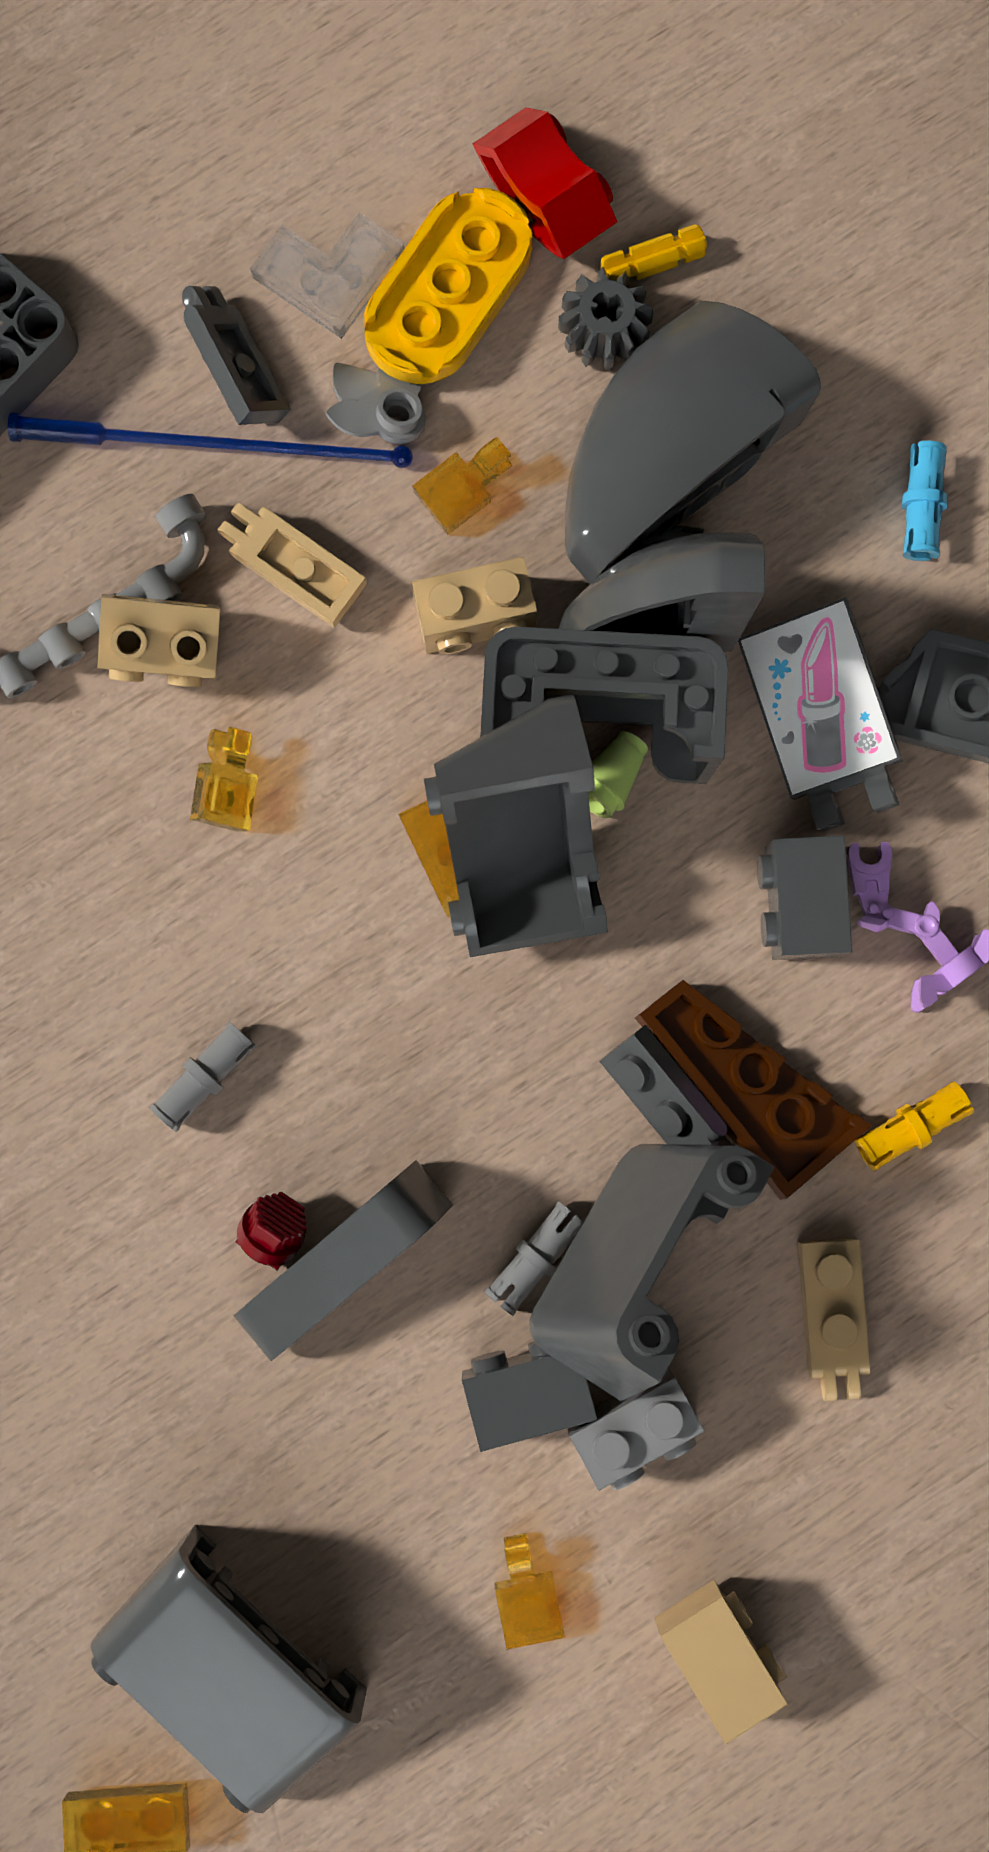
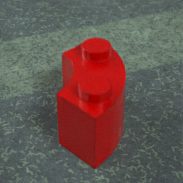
[472,107,618,259]

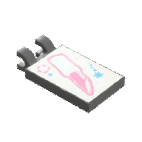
[738,597,903,832]

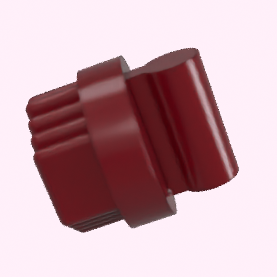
[235,1192,307,1271]

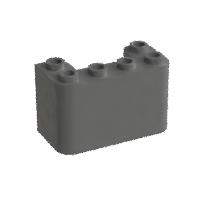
[480,627,728,784]

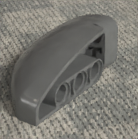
[565,301,821,584]
[559,532,765,652]

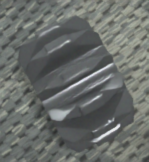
[558,267,654,371]

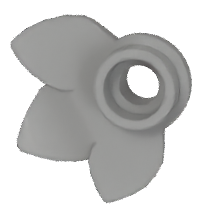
[326,363,426,444]

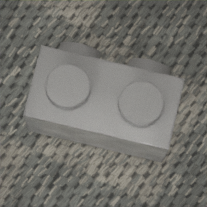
[568,1367,705,1491]

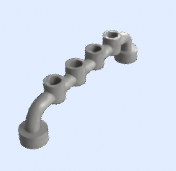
[0,494,206,699]

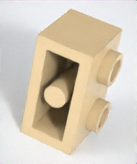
[411,556,537,654]
[97,594,220,687]
[654,1580,788,1744]

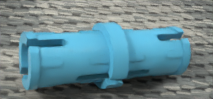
[902,440,948,561]

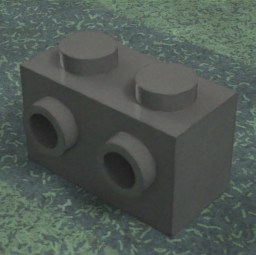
[757,836,852,960]
[462,1341,597,1452]

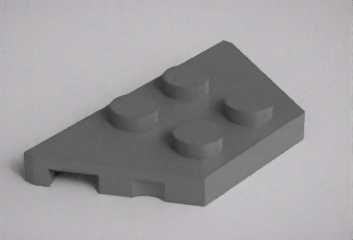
[878,629,989,764]

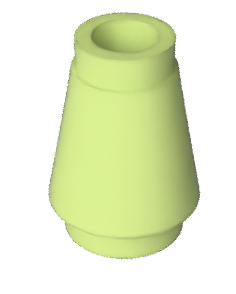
[588,731,648,818]

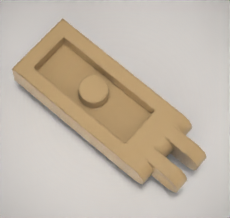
[217,503,367,628]
[797,1238,870,1401]

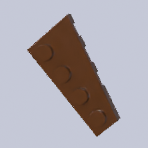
[635,980,872,1200]

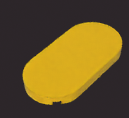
[364,188,533,384]

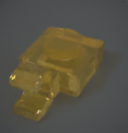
[412,437,512,535]
[190,727,258,832]
[494,1533,565,1650]

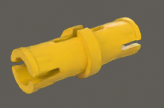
[854,1081,974,1172]

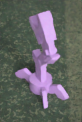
[846,842,989,1013]

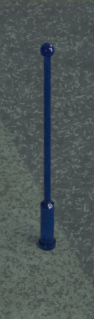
[7,413,413,468]

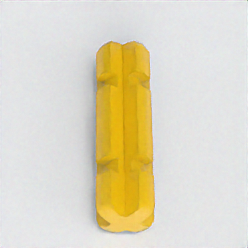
[600,224,707,283]

